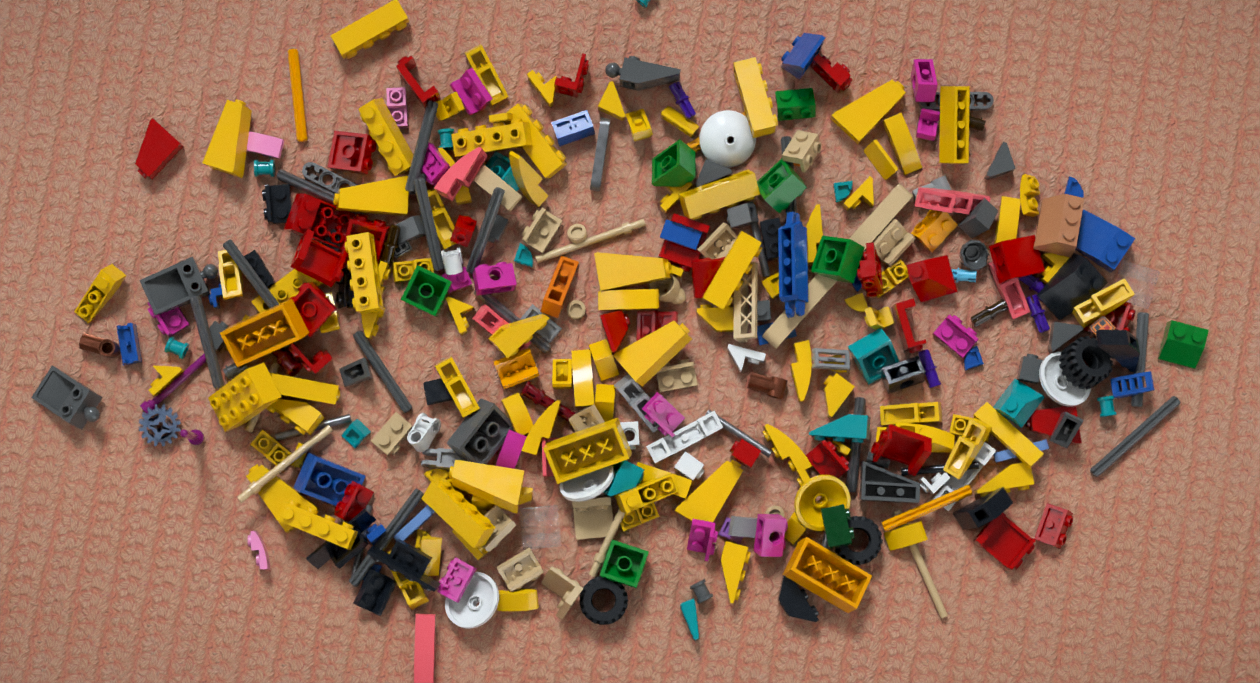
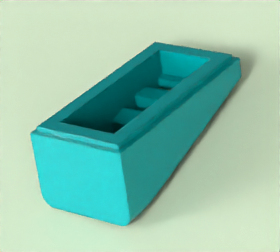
[680,598,699,640]

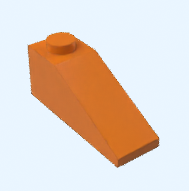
[540,256,579,318]

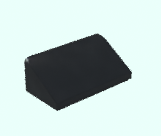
[423,378,453,405]

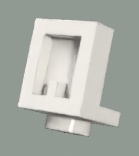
[919,472,950,494]

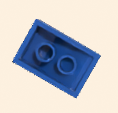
[781,33,826,80]
[1075,210,1135,273]
[293,452,366,506]

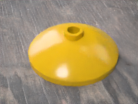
[794,475,851,531]

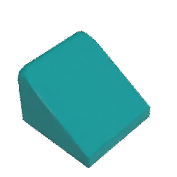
[341,419,371,448]

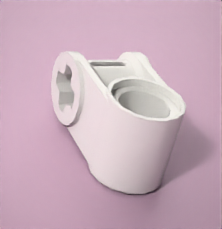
[441,247,463,275]
[407,413,441,452]

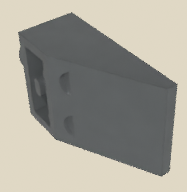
[605,56,681,91]
[139,257,218,316]
[31,365,103,430]

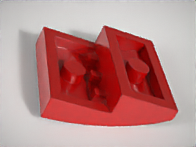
[692,257,734,298]
[637,311,678,341]

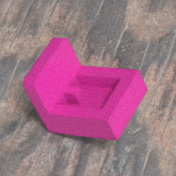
[916,108,940,141]
[441,267,472,294]

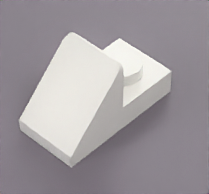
[727,344,766,372]

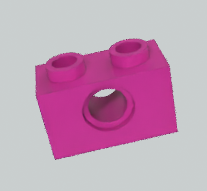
[911,59,938,102]
[473,262,517,296]
[754,514,788,557]

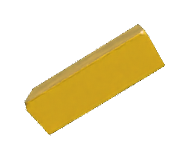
[661,106,699,138]
[863,139,898,180]
[421,536,442,576]

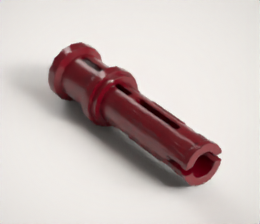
[271,348,302,377]
[520,381,576,423]

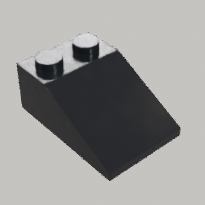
[1036,253,1108,320]

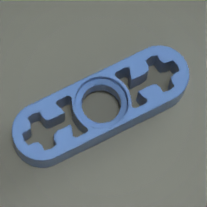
[993,439,1049,463]
[393,505,435,541]

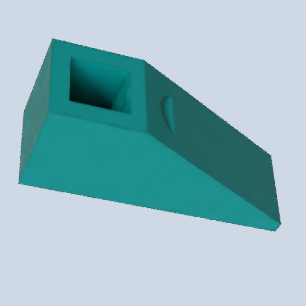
[809,414,871,443]

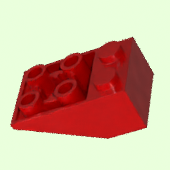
[284,193,355,250]

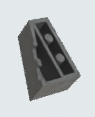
[859,461,920,504]

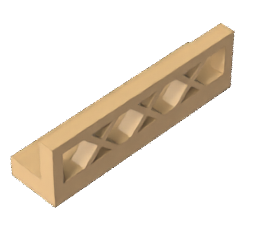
[733,262,758,343]

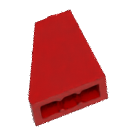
[135,118,184,180]
[1026,406,1082,445]

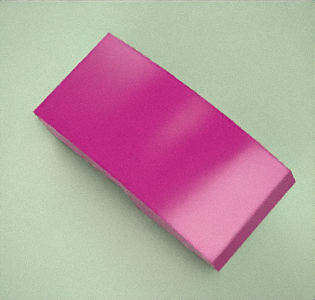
[496,430,527,469]

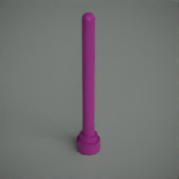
[140,354,206,413]
[180,429,204,445]

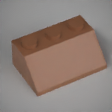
[1033,194,1084,258]

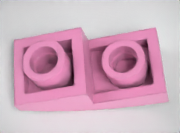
[386,87,408,129]
[247,131,285,159]
[248,531,270,570]

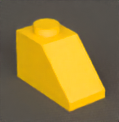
[823,373,855,418]

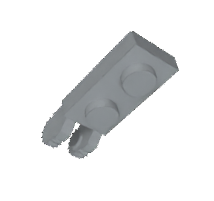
[421,448,465,470]

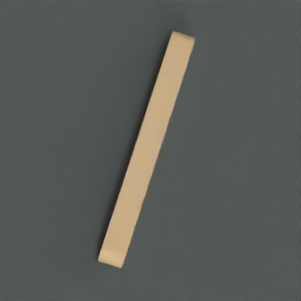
[762,183,913,349]

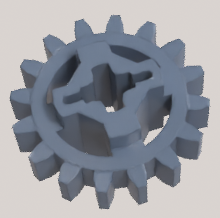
[139,404,181,446]

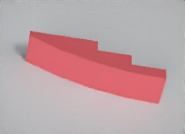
[914,187,991,215]
[414,614,435,683]

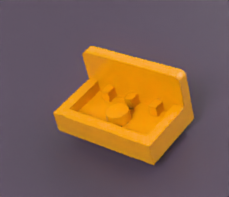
[911,210,958,253]
[493,348,540,389]

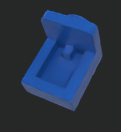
[208,284,223,309]
[366,523,386,545]

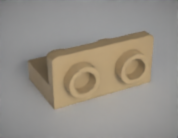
[873,219,915,266]
[656,359,698,393]
[371,412,413,456]

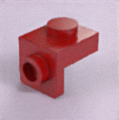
[450,214,477,247]

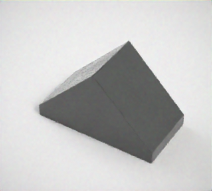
[984,141,1016,180]
[695,159,732,188]
[958,198,998,238]
[396,215,426,245]
[1048,322,1084,353]
[339,358,373,387]
[1049,412,1083,448]

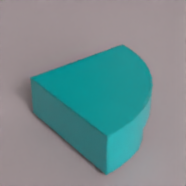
[833,181,853,203]
[514,243,533,268]

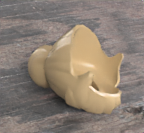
[649,274,686,304]

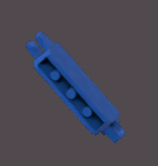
[778,212,808,318]

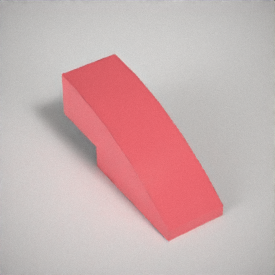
[434,147,488,201]
[988,261,1030,319]
[472,304,531,352]

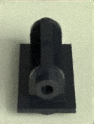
[336,268,354,308]

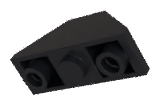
[1096,330,1140,372]
[953,487,1013,530]
[778,575,819,622]

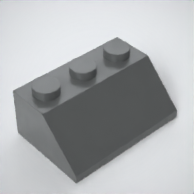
[447,399,513,464]

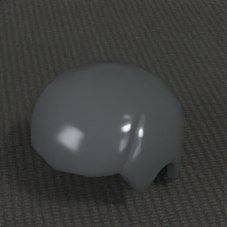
[959,240,989,270]

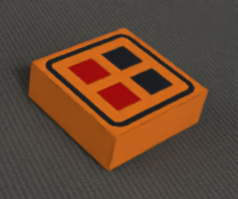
[1089,314,1117,336]

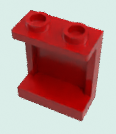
[396,55,441,109]
[658,213,710,273]
[290,229,349,287]
[989,235,1045,283]
[891,298,927,353]
[871,424,932,476]
[973,513,1036,570]

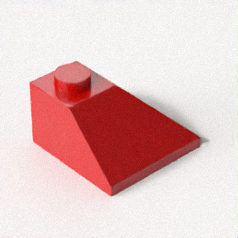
[906,255,958,302]
[600,310,630,355]

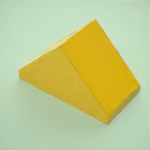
[598,81,626,121]
[589,339,619,381]
[552,359,572,389]
[595,384,615,422]

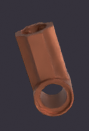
[79,333,120,358]
[747,372,788,400]

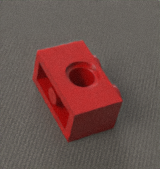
[730,439,761,469]

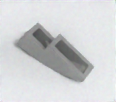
[614,374,659,433]

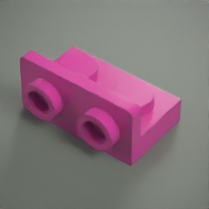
[450,68,492,115]
[421,142,450,186]
[148,302,190,337]
[933,315,979,358]
[642,392,685,438]
[687,519,718,562]
[437,557,477,603]

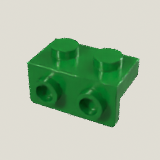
[775,88,816,121]

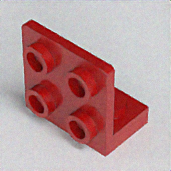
[554,53,589,98]
[288,342,333,374]
[805,440,849,478]

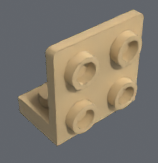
[572,497,613,540]
[542,566,583,620]

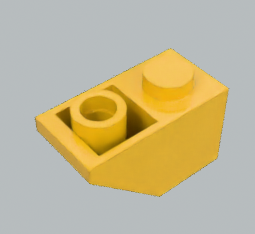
[696,304,734,332]

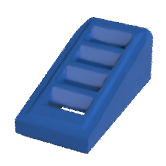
[1110,371,1155,399]

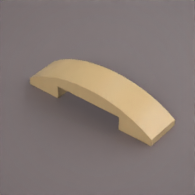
[473,164,522,211]

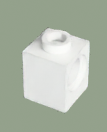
[620,421,639,450]
[674,451,705,481]

